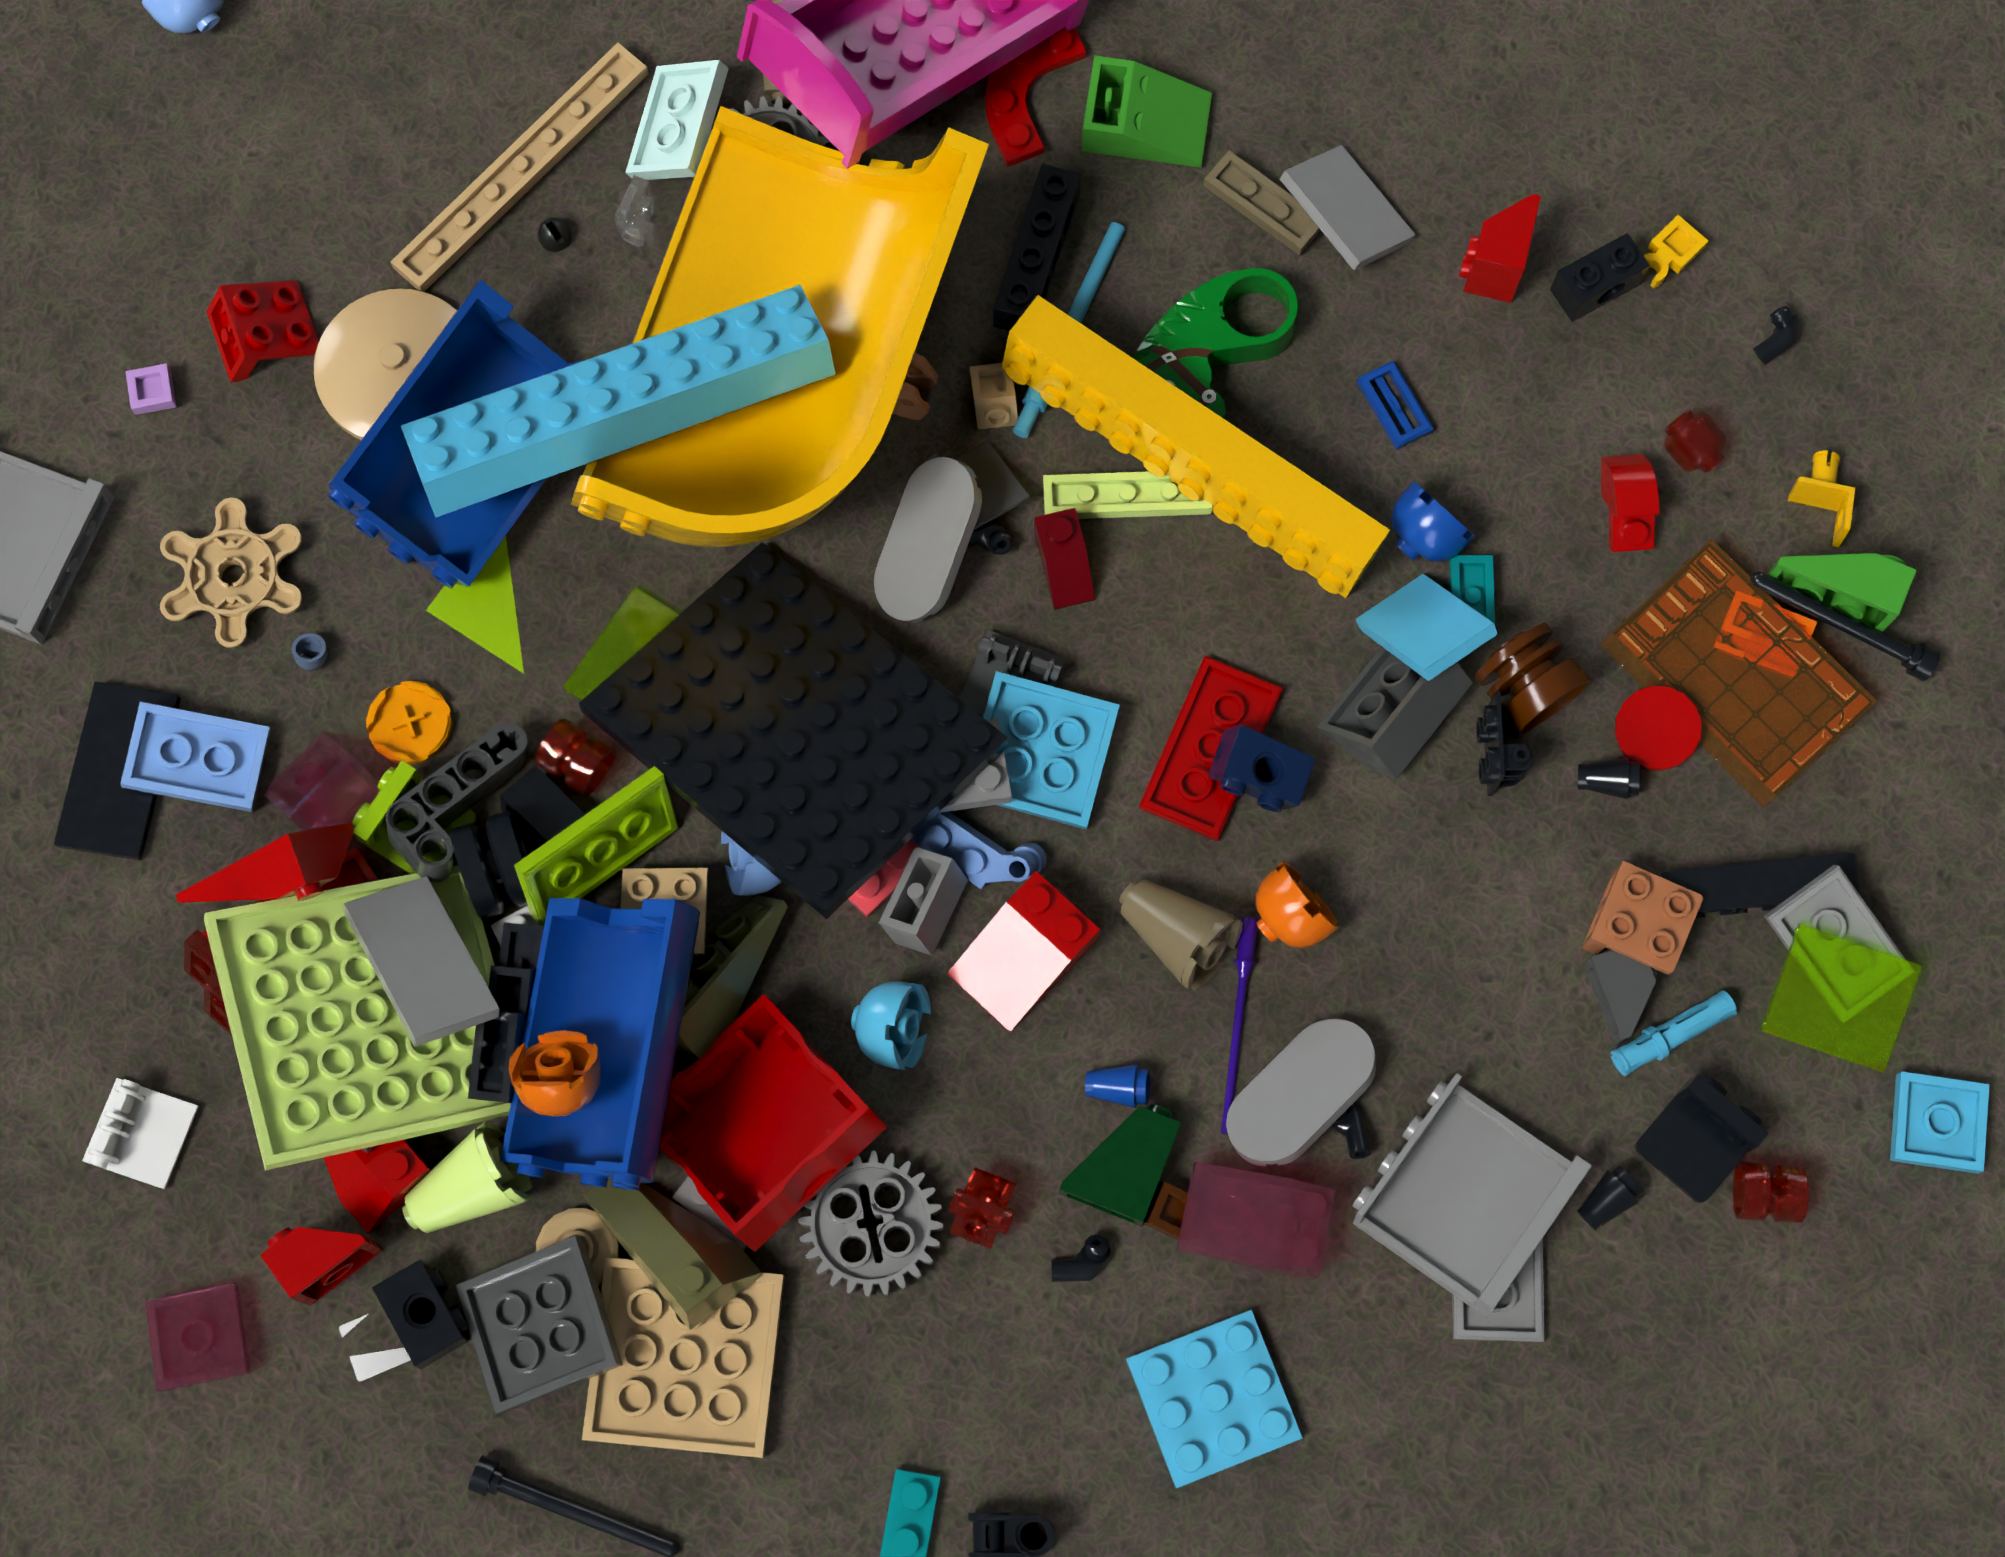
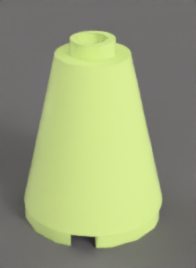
[402,1122,532,1233]

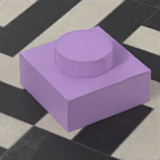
[125,363,177,415]

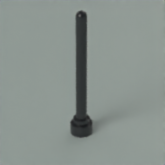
[1750,571,1940,681]
[468,1455,679,1557]

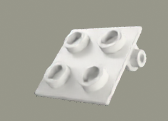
[82,1078,199,1190]

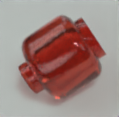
[1663,410,1727,473]

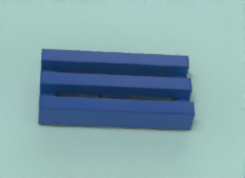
[1356,360,1434,451]

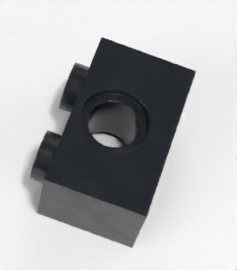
[1550,233,1650,322]
[372,1260,469,1369]

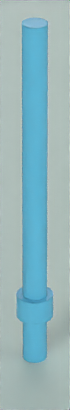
[1013,222,1125,438]

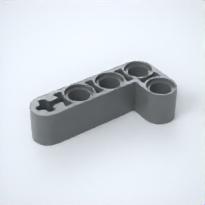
[386,723,528,883]

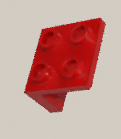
[206,280,319,382]

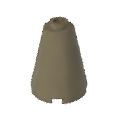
[1119,879,1243,991]

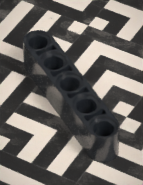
[1655,853,1865,918]

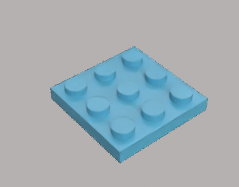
[983,671,1120,830]
[1126,1310,1302,1488]

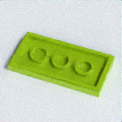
[514,766,679,926]

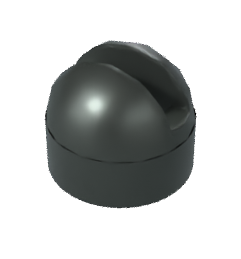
[538,217,571,252]

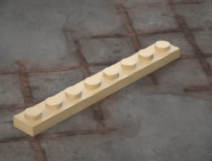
[390,43,649,292]

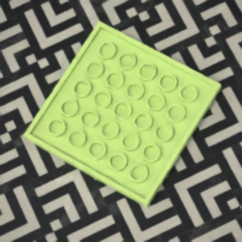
[204,865,511,1171]

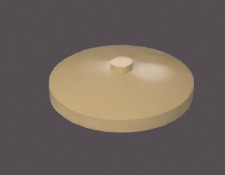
[314,289,457,440]

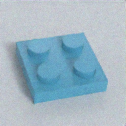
[1890,1071,1990,1174]

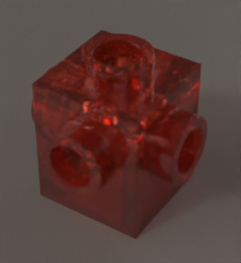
[948,1167,1017,1249]

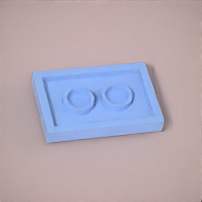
[120,702,271,812]

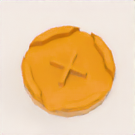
[366,681,453,765]

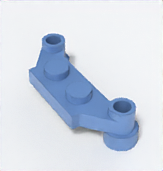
[912,812,1047,889]

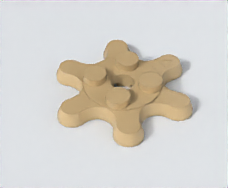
[160,497,302,648]

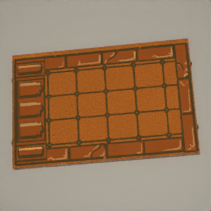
[1600,539,1877,808]

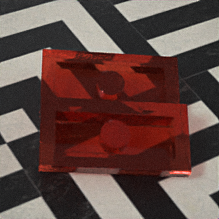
[184,929,232,1036]

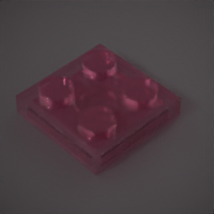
[145,1283,251,1392]

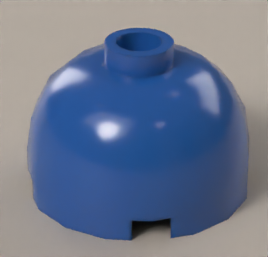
[1391,481,1476,562]

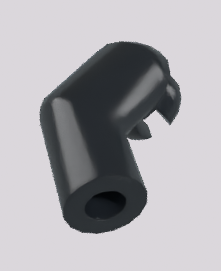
[1753,306,1799,365]
[1331,1105,1371,1159]
[1051,1234,1111,1282]

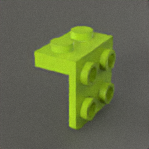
[352,760,476,874]

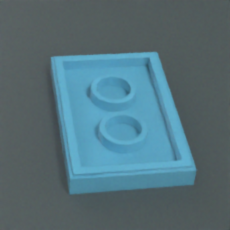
[1356,574,1497,681]

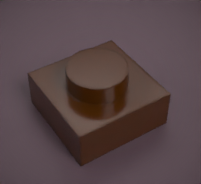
[1143,1181,1203,1242]

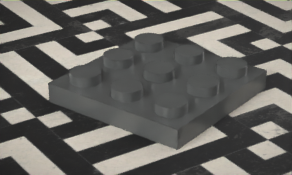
[456,1236,623,1414]

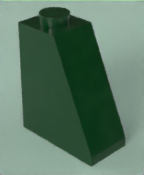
[1059,1104,1181,1226]

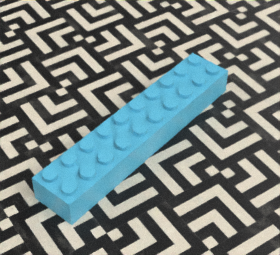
[401,285,835,517]

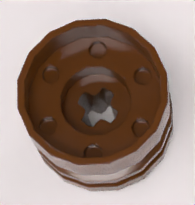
[1474,622,1592,735]

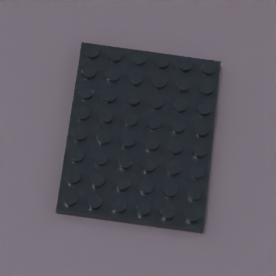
[579,542,1008,919]

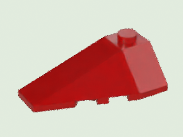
[175,822,354,903]
[323,1139,432,1234]

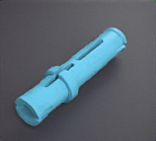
[1610,990,1737,1076]

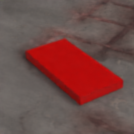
[1138,656,1283,842]

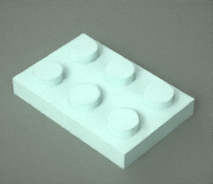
[625,60,729,181]

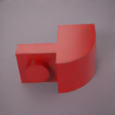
[1601,454,1659,552]

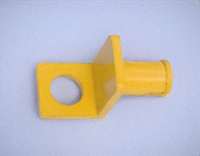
[1788,450,1855,548]

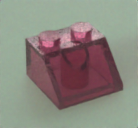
[261,732,380,831]

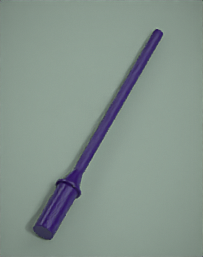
[1221,917,1259,1134]

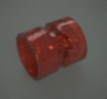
[534,718,616,796]
[1733,1161,1809,1223]

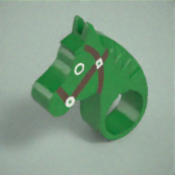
[1133,268,1298,420]

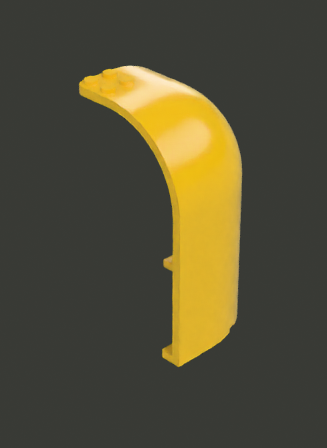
[571,106,989,547]

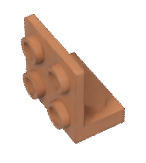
[1581,861,1703,975]

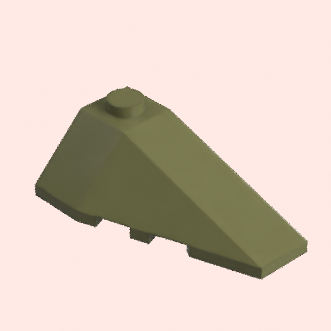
[676,895,788,1061]
[583,1180,762,1330]

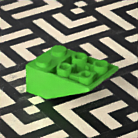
[1081,55,1212,168]

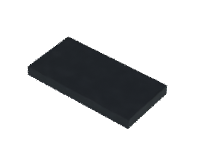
[54,682,181,861]

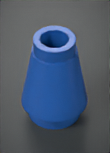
[1085,1065,1150,1109]

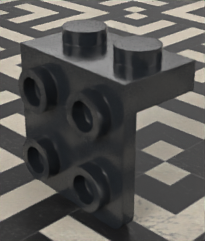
[1635,1074,1769,1203]

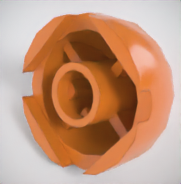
[1255,861,1339,949]
[508,1030,601,1117]

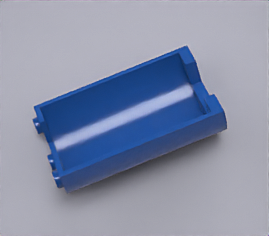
[328,280,582,589]
[500,898,700,1191]

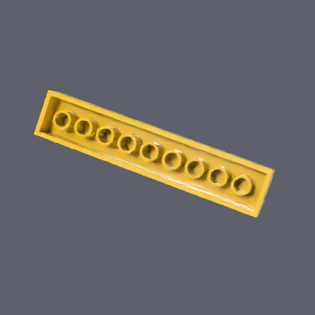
[1001,295,1390,598]

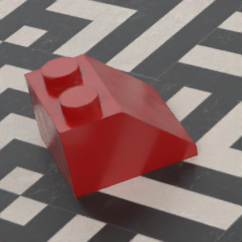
[1459,194,1541,303]
[260,1227,384,1306]

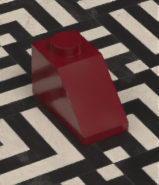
[1034,508,1095,610]

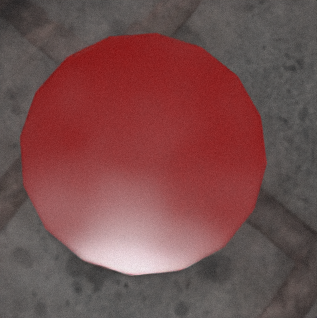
[1614,686,1702,771]

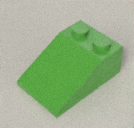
[1757,553,1917,632]

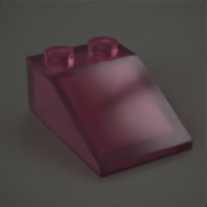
[1177,1162,1336,1280]

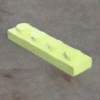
[1043,471,1212,519]

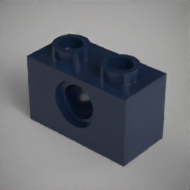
[1208,724,1315,813]

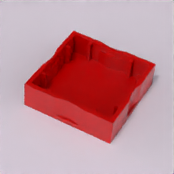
[660,994,887,1252]

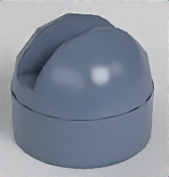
[291,633,328,671]

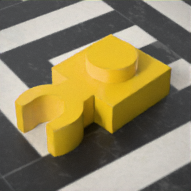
[1643,215,1708,288]

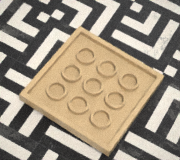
[582,1257,785,1458]

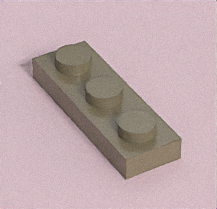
[1203,150,1321,256]

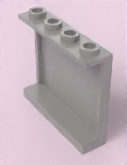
[0,451,115,645]
[1352,1073,1592,1318]

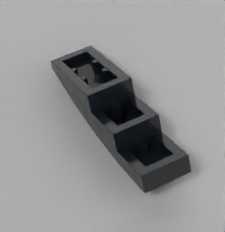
[468,922,544,1103]

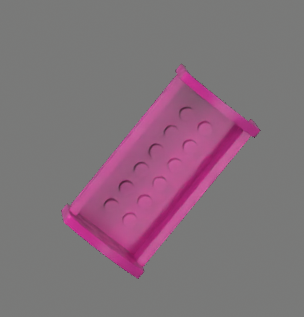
[737,0,1089,169]

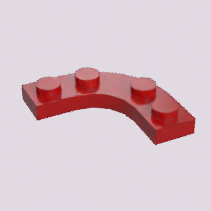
[985,28,1086,168]

